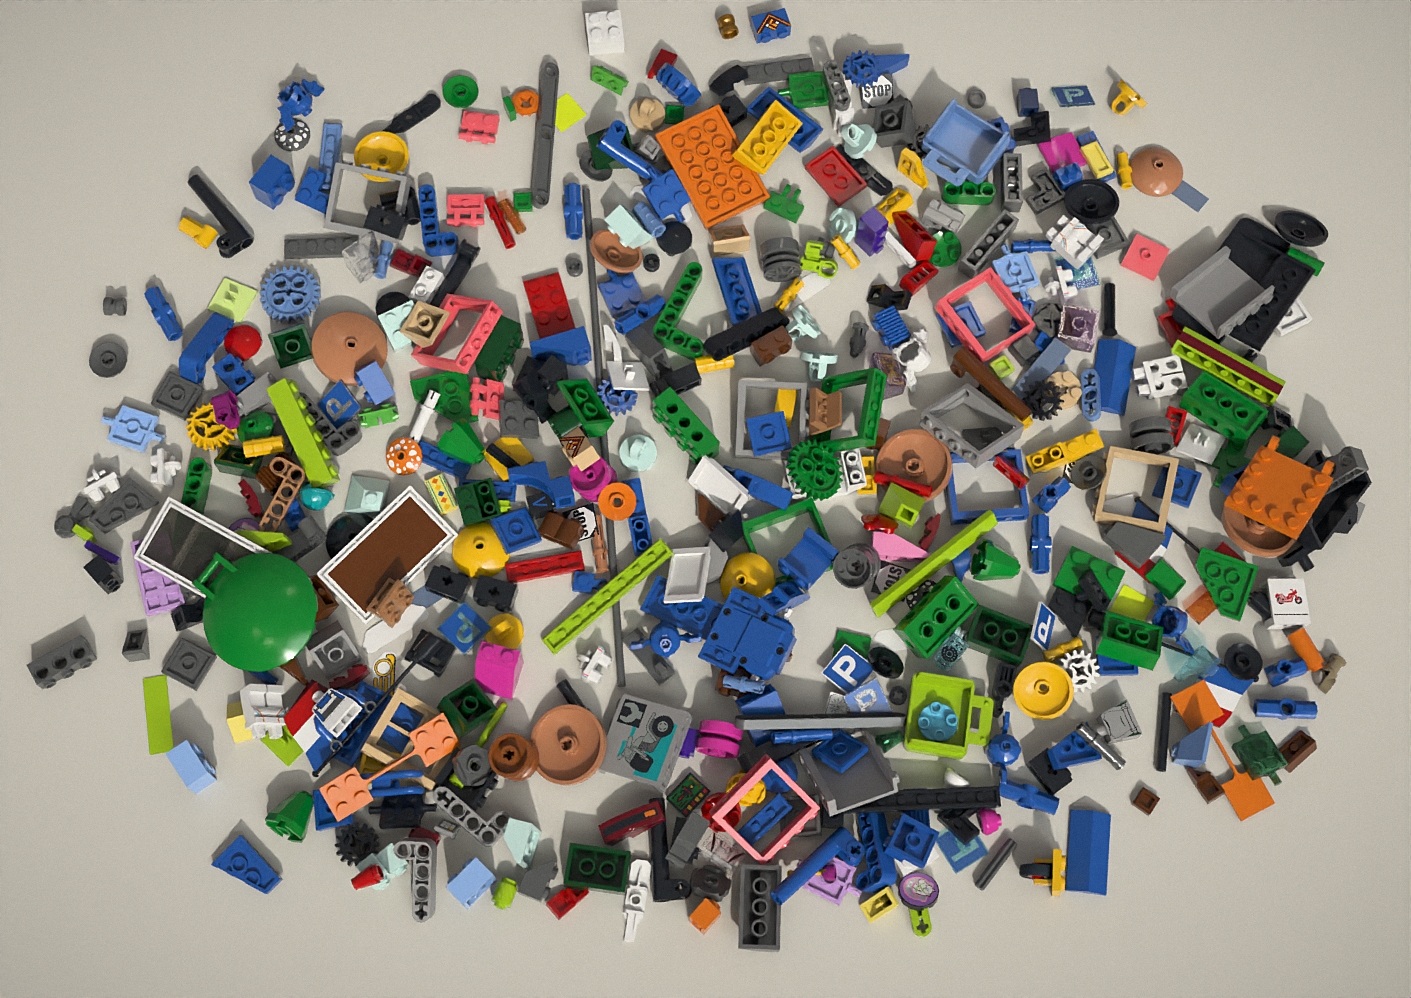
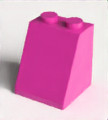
[475,641,524,700]

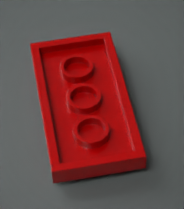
[523,272,576,339]

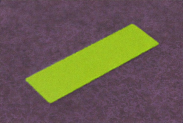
[143,675,173,755]

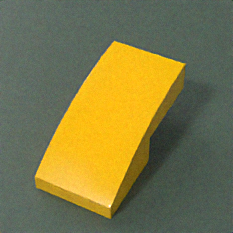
[774,389,798,429]
[857,456,877,495]

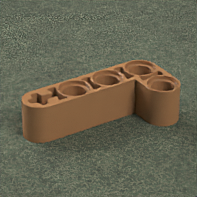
[259,457,306,533]

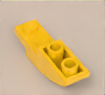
[1025,429,1104,474]

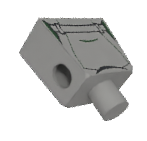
[1090,699,1142,744]

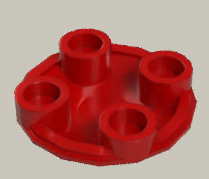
[224,325,263,361]
[861,514,899,534]
[701,792,741,833]

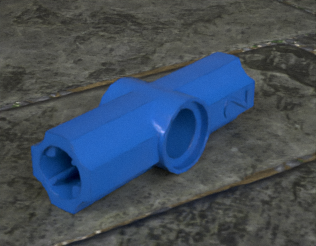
[564,183,583,240]
[144,287,183,341]
[614,294,666,335]
[1029,514,1052,574]
[1253,698,1318,720]
[999,779,1060,816]

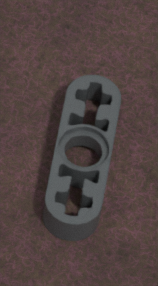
[823,61,851,111]

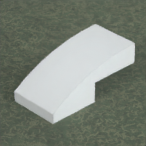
[603,325,622,362]

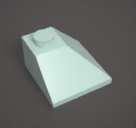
[344,475,390,517]
[503,818,541,871]

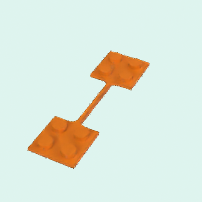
[1170,680,1275,821]
[319,712,461,822]

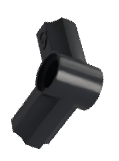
[379,186,421,226]

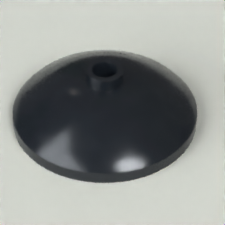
[1064,179,1119,224]
[1274,210,1328,247]
[325,513,374,559]

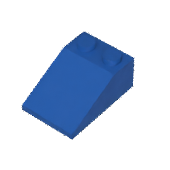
[529,326,592,366]

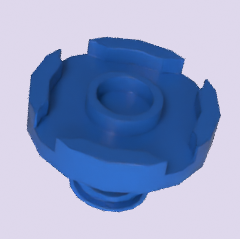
[761,757,798,794]

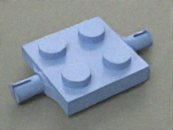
[991,244,1040,301]
[101,405,165,453]

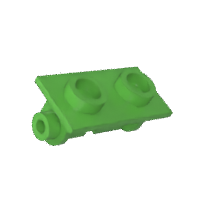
[590,65,629,96]
[358,403,399,428]

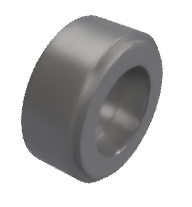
[967,90,986,109]

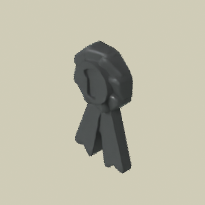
[54,496,95,538]

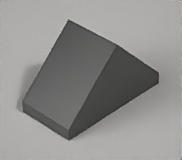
[122,629,150,662]

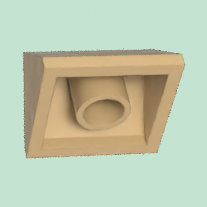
[708,224,750,256]
[400,301,450,348]

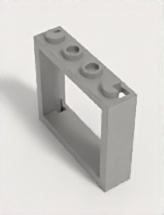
[323,160,412,244]
[735,380,810,460]
[919,383,1024,468]

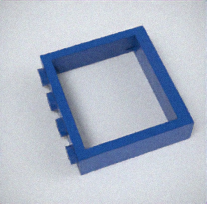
[946,448,1029,525]

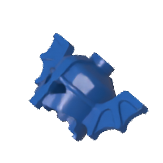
[277,79,325,131]
[1152,591,1195,654]
[629,620,702,658]
[984,711,1021,784]

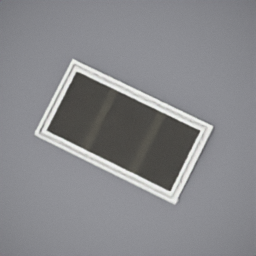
[134,496,273,598]

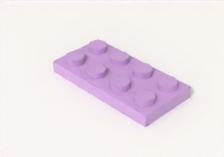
[130,532,186,617]

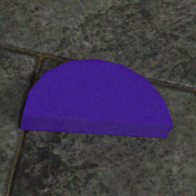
[84,540,121,565]

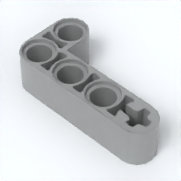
[433,787,510,847]
[393,837,437,923]

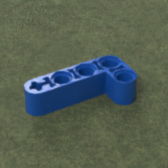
[418,185,459,257]
[179,312,234,385]
[856,812,897,893]

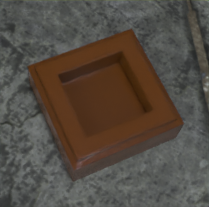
[1132,787,1160,816]

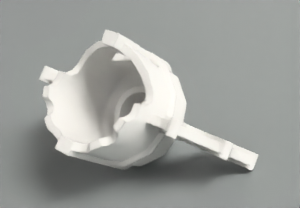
[894,328,932,393]

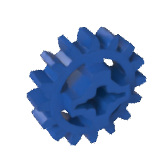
[842,50,882,88]
[597,376,638,416]

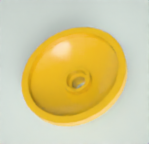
[354,131,409,182]
[452,522,510,579]
[720,553,776,600]
[1013,661,1074,720]

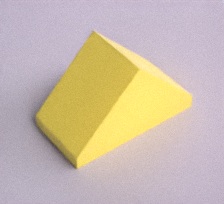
[226,701,253,743]
[859,886,899,923]

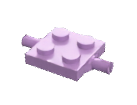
[796,857,862,906]

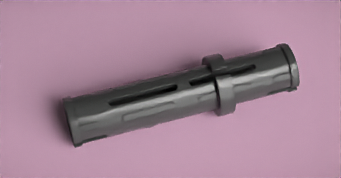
[1075,722,1126,770]

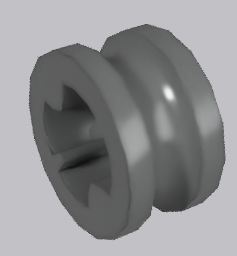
[566,258,583,277]

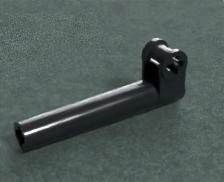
[188,174,254,258]
[429,239,481,308]
[649,798,691,902]

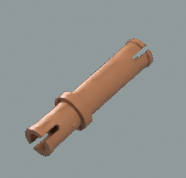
[592,515,609,573]

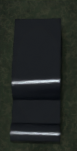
[649,363,702,398]
[512,371,556,424]
[992,663,1017,718]

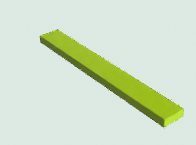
[869,509,998,618]
[541,538,673,655]

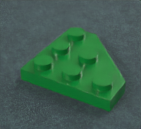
[410,371,479,423]
[1195,547,1259,622]

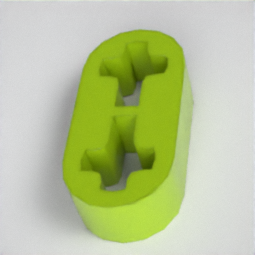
[908,908,932,937]

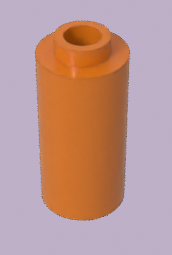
[1287,628,1325,673]

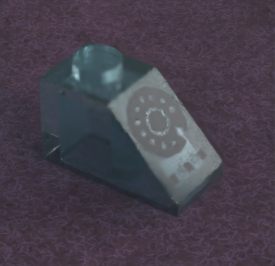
[934,633,969,672]

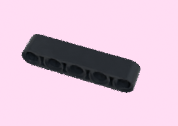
[703,307,790,361]
[737,739,824,773]

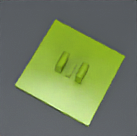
[260,725,304,767]

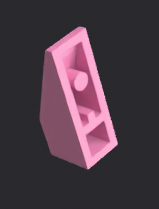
[871,530,931,563]

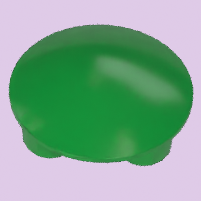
[929,231,962,267]

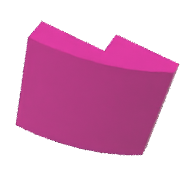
[1038,132,1087,175]

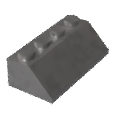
[738,864,782,952]

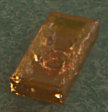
[1185,591,1217,625]

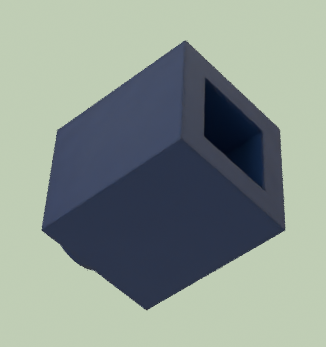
[1016,88,1039,117]

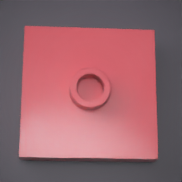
[1121,234,1170,281]

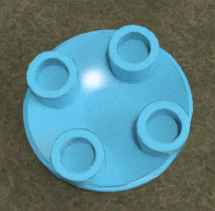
[918,702,958,742]

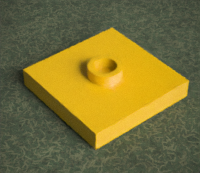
[484,437,534,481]

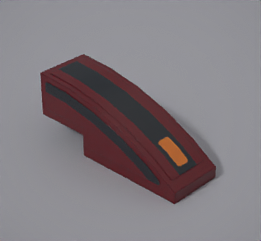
[598,801,666,846]

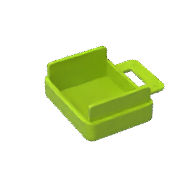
[903,672,994,760]

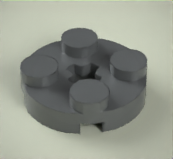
[452,745,492,786]
[690,865,731,902]

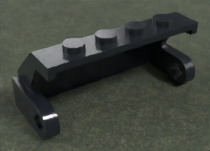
[1294,450,1372,550]

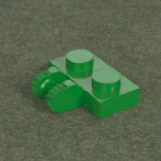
[764,184,804,224]

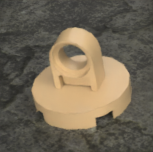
[630,98,665,133]

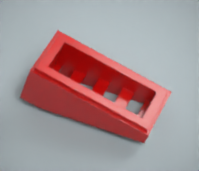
[899,260,939,296]
[1165,406,1188,447]

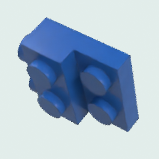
[882,813,940,869]

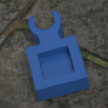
[572,571,607,594]

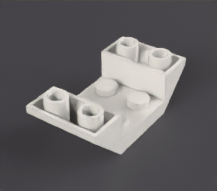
[784,449,867,500]

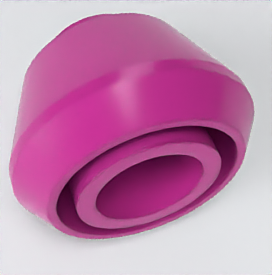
[978,808,1002,836]

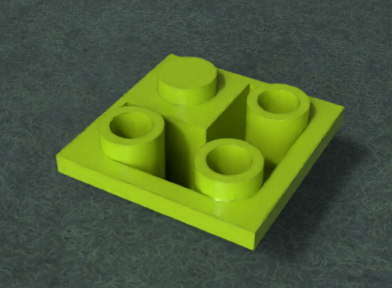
[878,482,926,529]

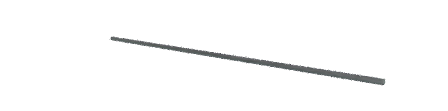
[582,189,626,687]

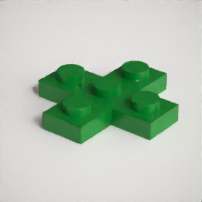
[1201,439,1251,488]

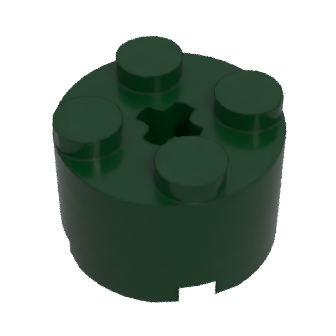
[547,405,589,446]

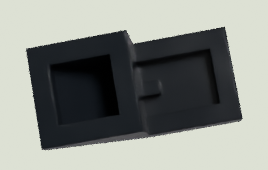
[866,284,912,311]
[171,597,205,632]

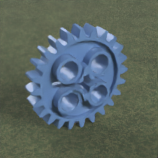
[259,265,321,324]

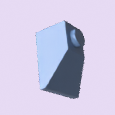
[1171,722,1213,769]

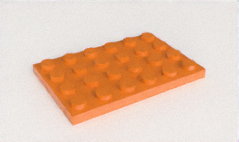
[655,104,770,230]

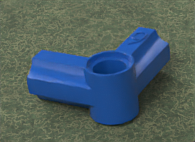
[1032,476,1071,514]
[1264,657,1307,687]

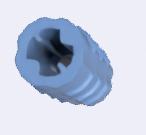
[632,202,666,238]

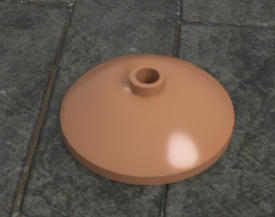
[1129,147,1183,197]
[590,229,643,273]

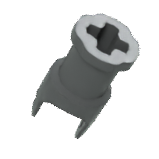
[849,322,869,358]

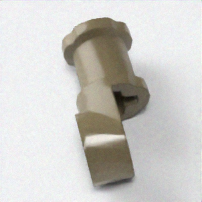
[1317,653,1347,694]

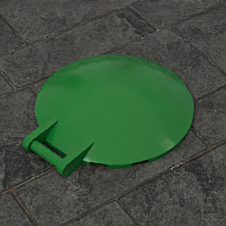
[192,551,318,672]

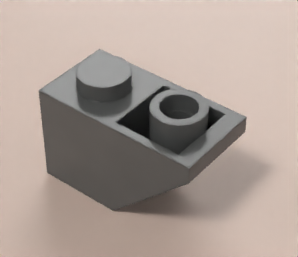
[517,861,559,903]

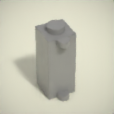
[236,371,278,416]

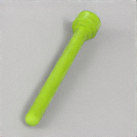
[449,702,507,788]

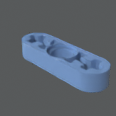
[1081,369,1101,422]

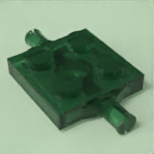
[1231,724,1288,786]

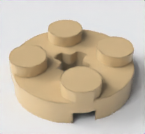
[1047,371,1082,409]

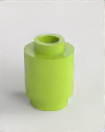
[491,877,517,910]

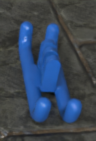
[359,769,424,797]

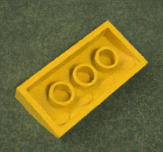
[731,100,803,175]

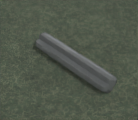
[975,838,1017,891]

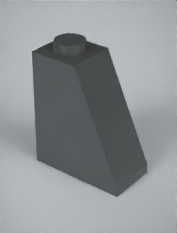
[625,325,673,381]
[1103,521,1166,570]

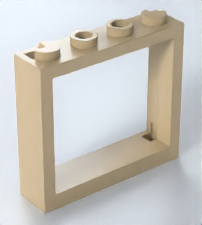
[1092,446,1179,535]

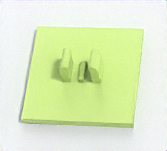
[207,278,258,323]

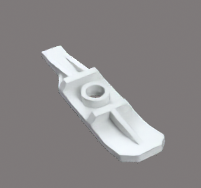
[623,859,651,943]

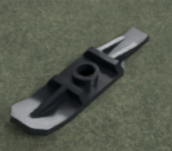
[383,94,441,134]
[836,144,893,196]

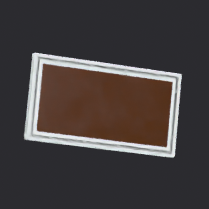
[316,486,458,625]

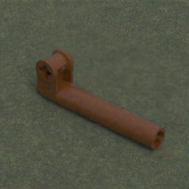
[950,346,1032,422]

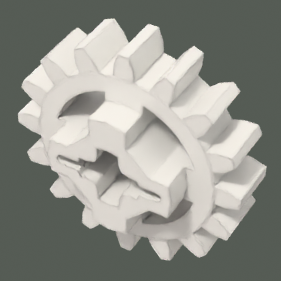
[1059,650,1100,692]

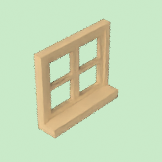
[361,688,461,791]

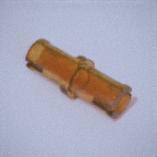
[498,198,527,235]

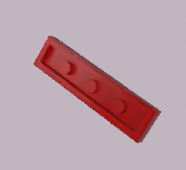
[505,551,585,583]

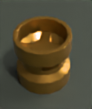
[717,14,739,39]

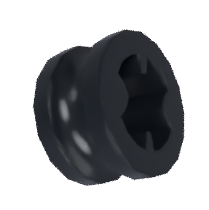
[643,254,660,272]
[889,686,907,705]

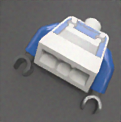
[312,688,376,752]

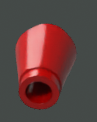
[351,864,384,890]

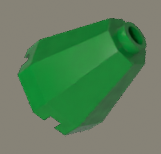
[437,417,485,466]
[971,539,1021,581]
[265,790,314,843]

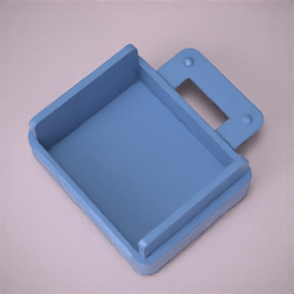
[921,98,1010,186]

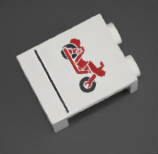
[1259,576,1311,629]

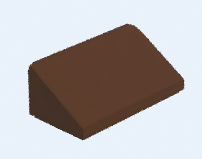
[1273,730,1317,773]

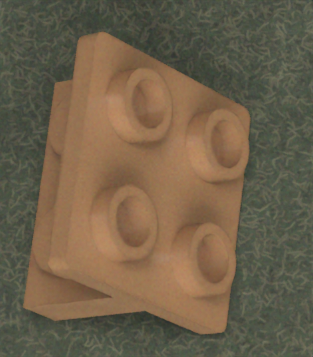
[809,387,842,436]
[366,578,414,628]

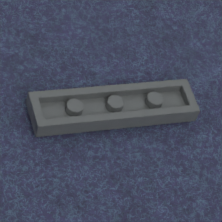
[742,57,815,86]
[284,237,359,259]

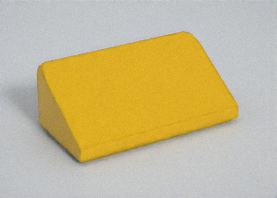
[876,188,913,225]

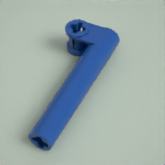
[596,120,664,182]
[770,826,865,905]

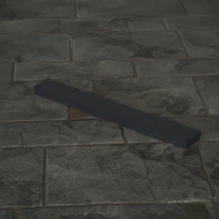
[841,786,1001,814]

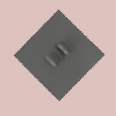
[963,427,1008,452]

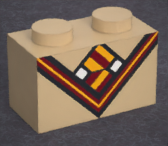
[559,426,600,471]

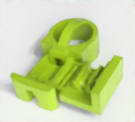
[801,239,838,278]

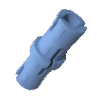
[374,241,393,279]
[723,675,765,694]

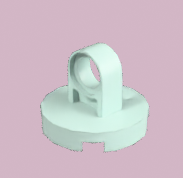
[842,124,877,159]
[828,208,859,244]
[785,305,822,341]
[800,350,838,382]
[619,435,657,473]

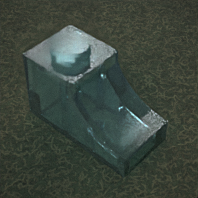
[1173,645,1221,682]

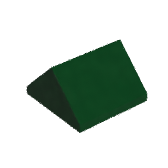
[268,322,312,369]
[214,444,264,479]

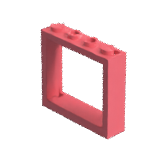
[935,267,1036,363]
[411,294,503,374]
[709,754,820,865]

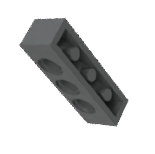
[957,209,1019,279]

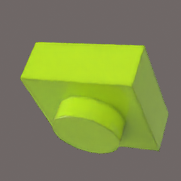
[988,355,1015,380]
[72,524,97,543]

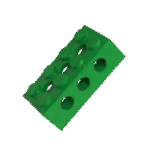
[1179,370,1268,448]
[652,387,720,465]
[893,575,979,659]

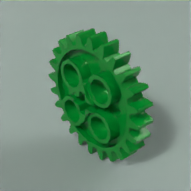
[786,440,843,501]

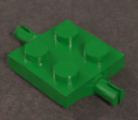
[778,71,833,109]

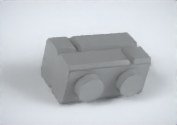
[921,199,965,235]

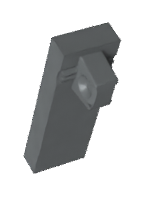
[622,628,675,686]

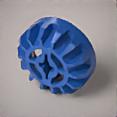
[656,63,701,106]

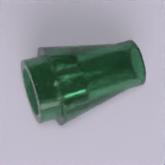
[875,730,904,754]

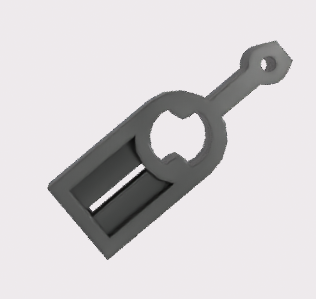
[665,811,710,869]

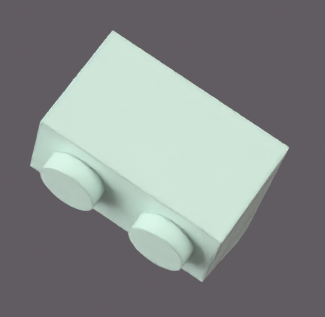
[605,204,654,249]

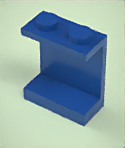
[778,527,839,591]

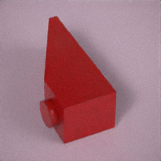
[892,212,937,261]

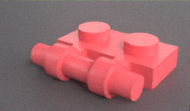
[459,111,500,144]
[447,194,485,227]
[470,377,504,420]

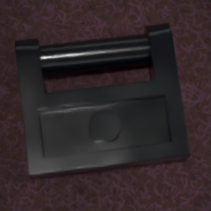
[404,629,457,678]

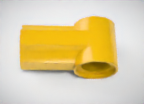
[178,216,218,249]

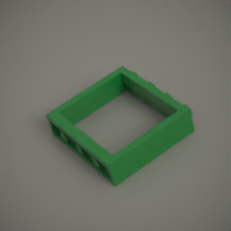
[812,367,887,453]
[742,498,833,586]

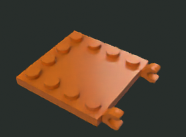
[1224,435,1335,540]

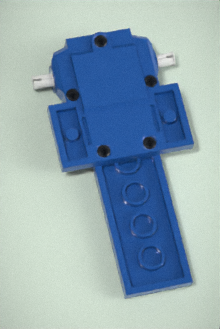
[640,575,797,681]

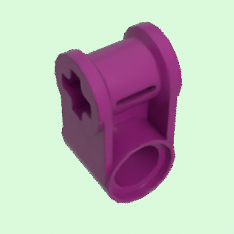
[211,390,240,430]

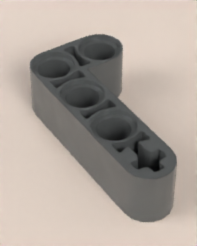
[300,392,362,456]
[271,516,327,562]

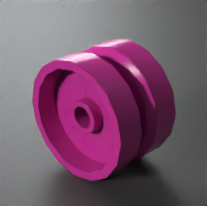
[569,456,618,502]
[695,720,743,759]

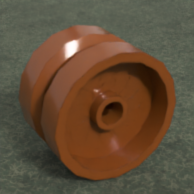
[489,733,539,782]

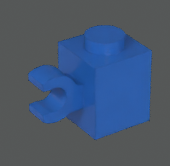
[1053,162,1083,192]

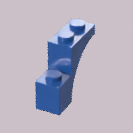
[507,461,575,509]

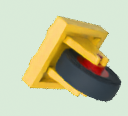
[1019,849,1066,896]

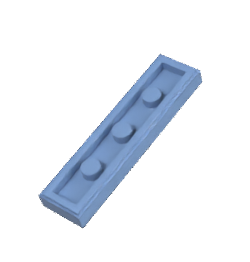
[318,123,343,191]

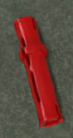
[484,196,516,249]
[874,471,933,498]

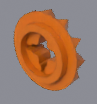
[512,90,539,117]

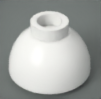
[943,767,970,788]

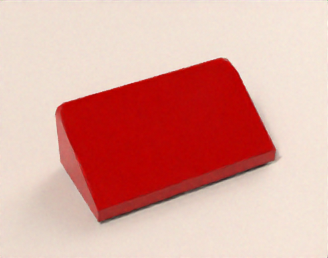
[992,455,1030,489]

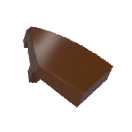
[696,493,724,532]
[1187,767,1225,804]

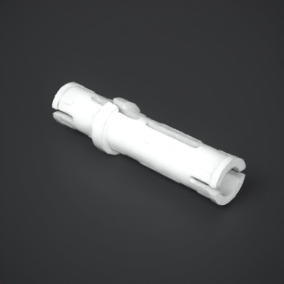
[408,390,441,443]

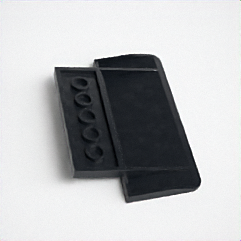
[1172,218,1316,352]

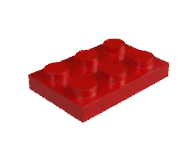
[805,146,867,207]

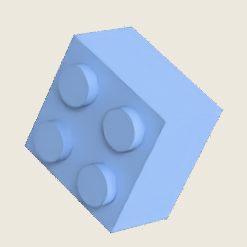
[166,740,217,794]
[446,857,497,909]

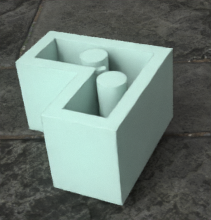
[378,300,415,353]
[356,843,409,891]

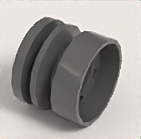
[760,237,802,282]
[833,543,881,589]

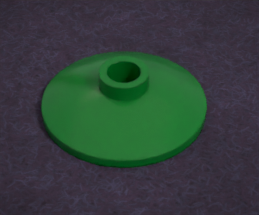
[443,75,479,108]
[237,411,274,443]

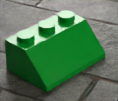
[556,378,614,438]
[1053,546,1125,611]
[1095,610,1163,671]

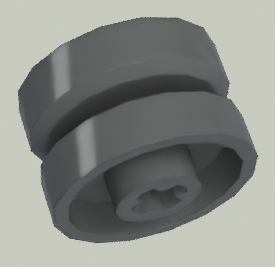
[1129,416,1174,455]

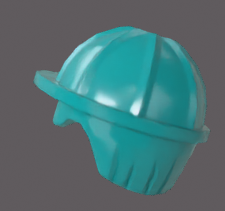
[299,482,335,511]

